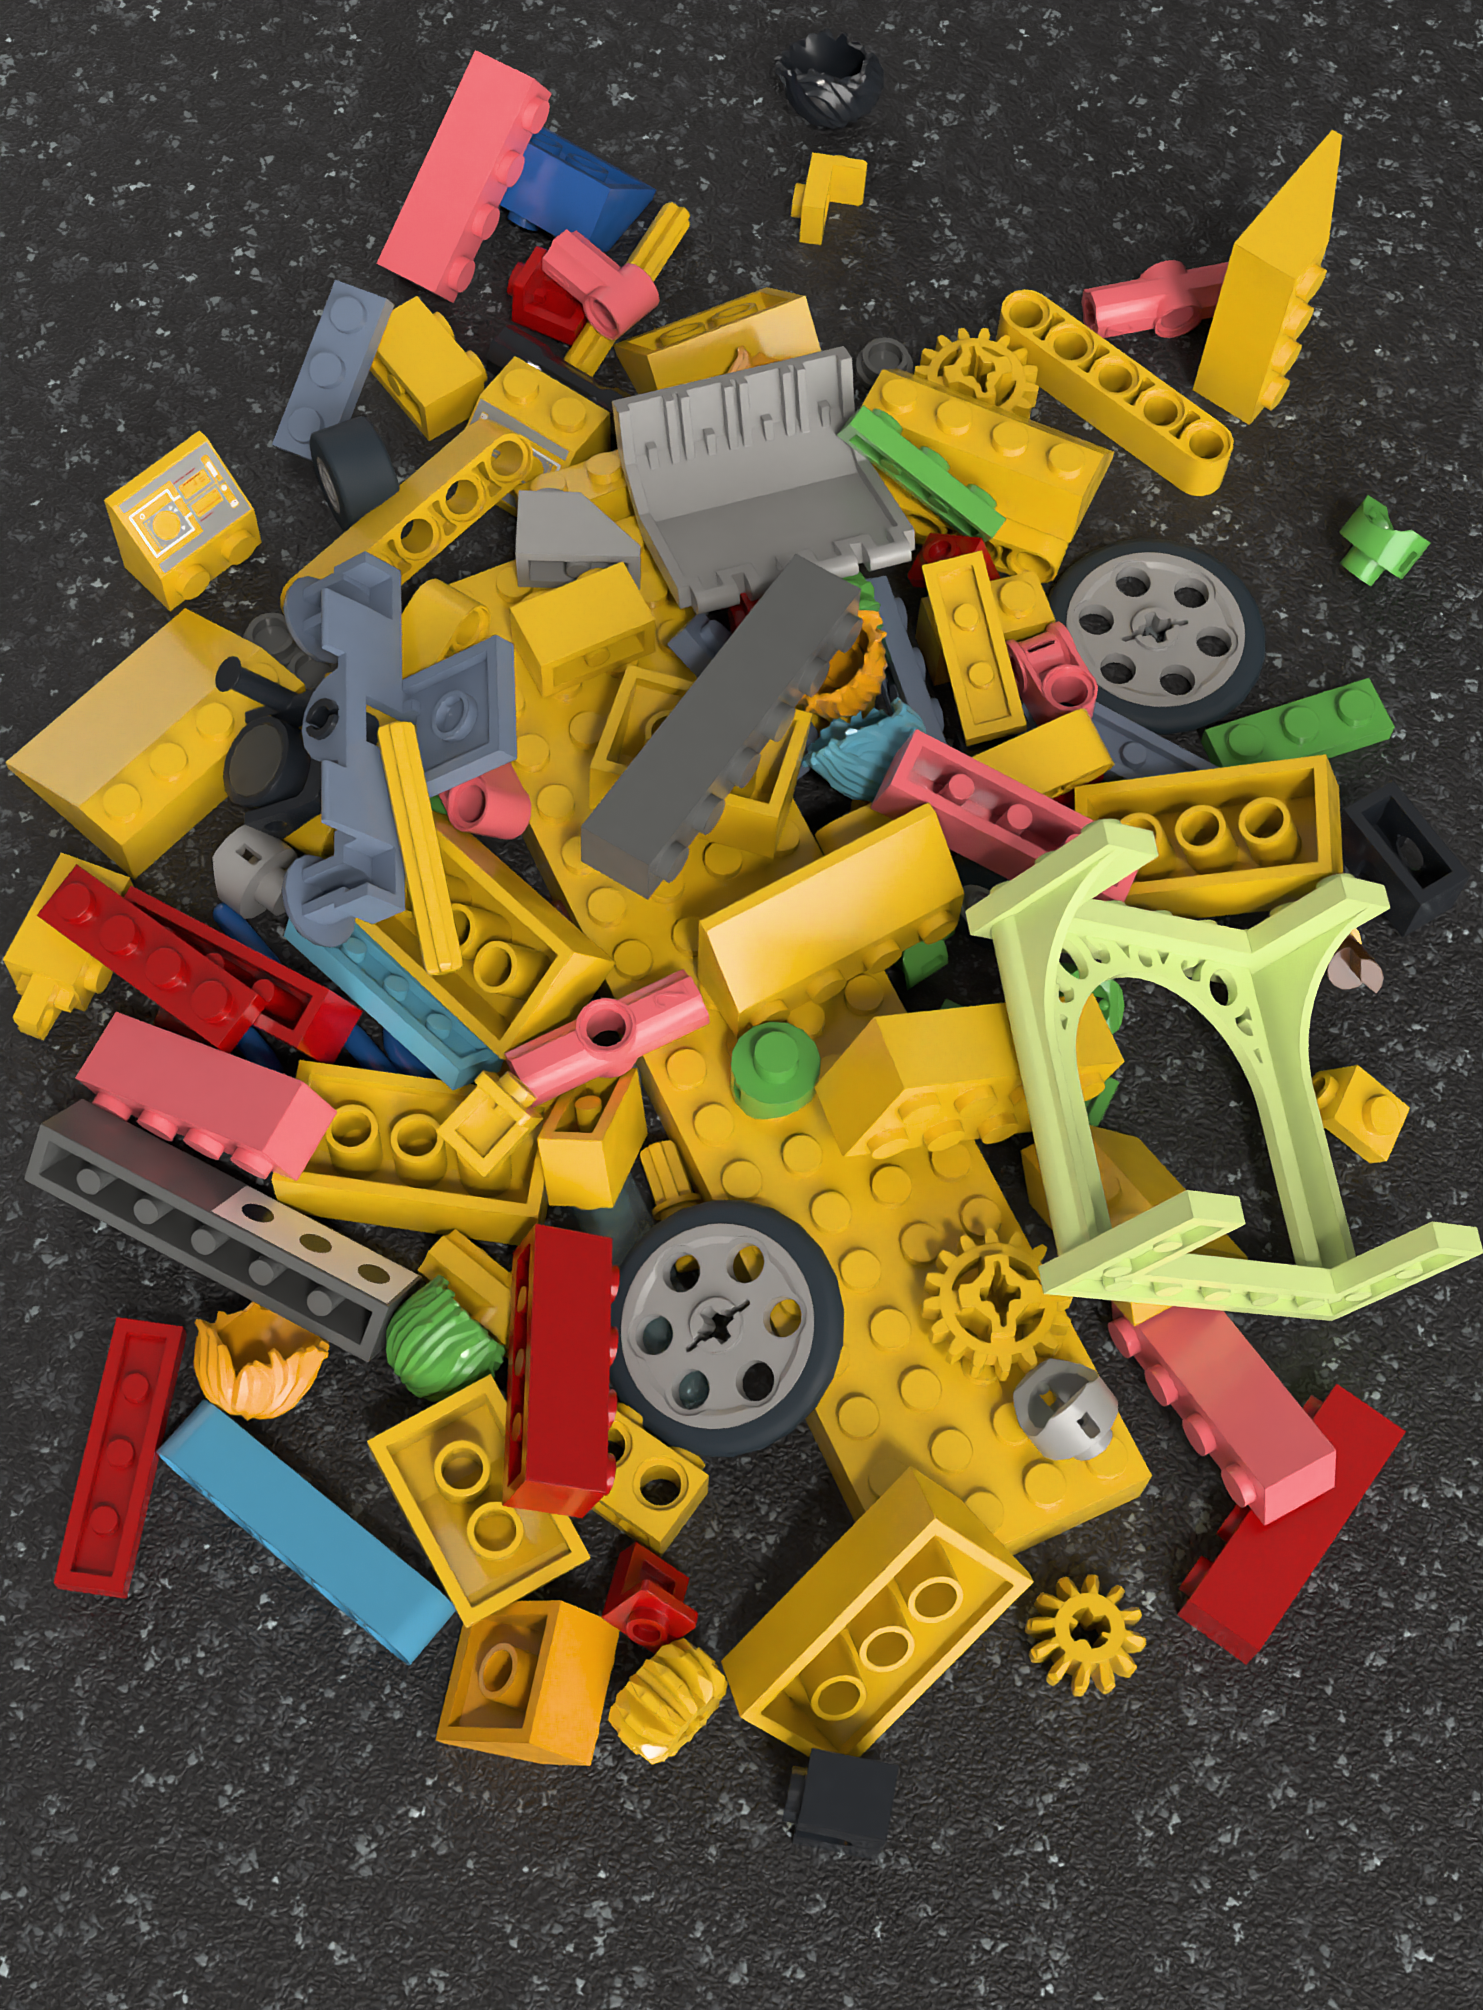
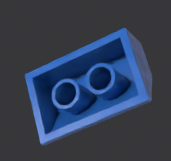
[500,127,656,252]

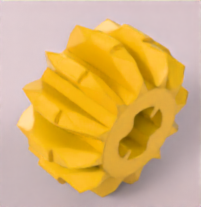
[1025,1574,1146,1697]
[608,1638,728,1764]

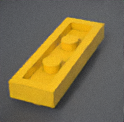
[922,550,1027,746]

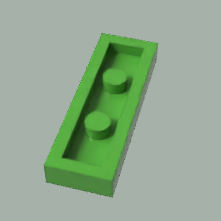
[837,405,1006,543]
[1201,678,1395,768]

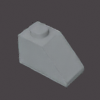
[515,488,641,590]

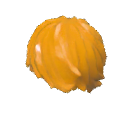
[798,610,888,719]
[194,1301,330,1421]

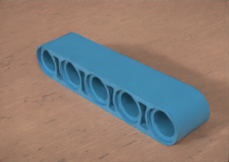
[157,1399,456,1665]

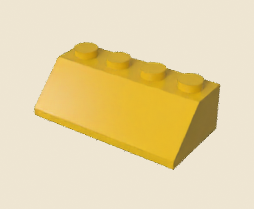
[861,369,1114,543]
[697,802,965,1039]
[271,1060,559,1246]
[721,1466,1034,1757]

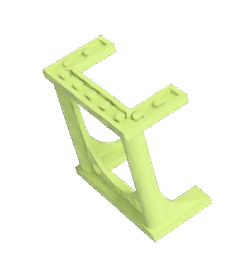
[965,819,1483,1321]

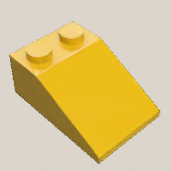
[367,1374,591,1629]

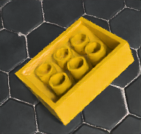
[1193,130,1343,425]
[6,608,306,880]

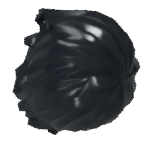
[774,28,884,130]

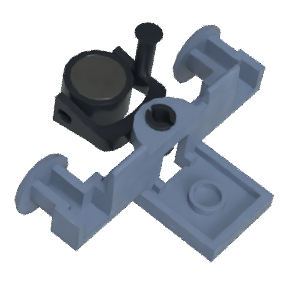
[215,551,517,948]

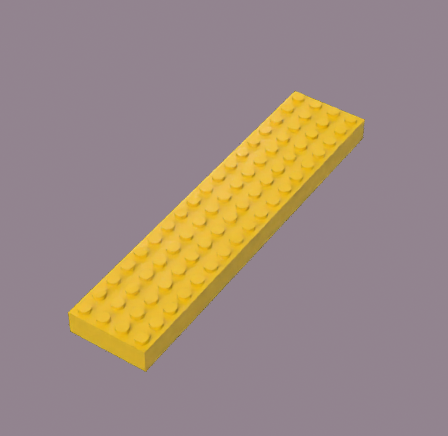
[448,515,1152,1555]

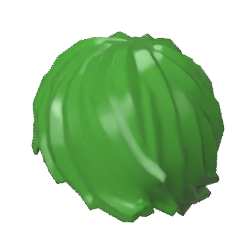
[386,1275,507,1402]

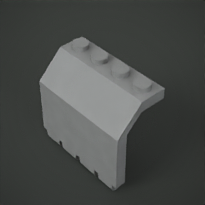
[612,346,915,615]

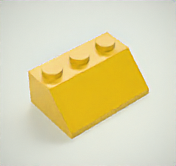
[613,287,821,395]
[589,664,813,858]
[1021,1125,1248,1326]

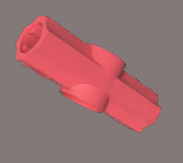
[1081,260,1229,338]
[505,969,710,1108]

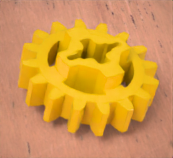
[914,328,1039,419]
[921,1228,1073,1381]

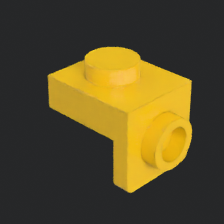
[791,152,867,245]
[1312,1065,1410,1163]
[436,1070,544,1178]

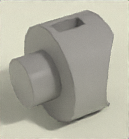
[212,825,297,919]
[1013,1358,1118,1461]

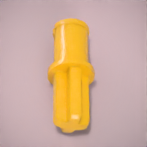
[640,1140,703,1273]

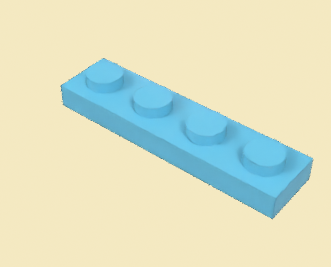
[284,919,504,1090]

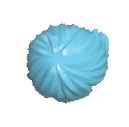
[801,697,926,802]

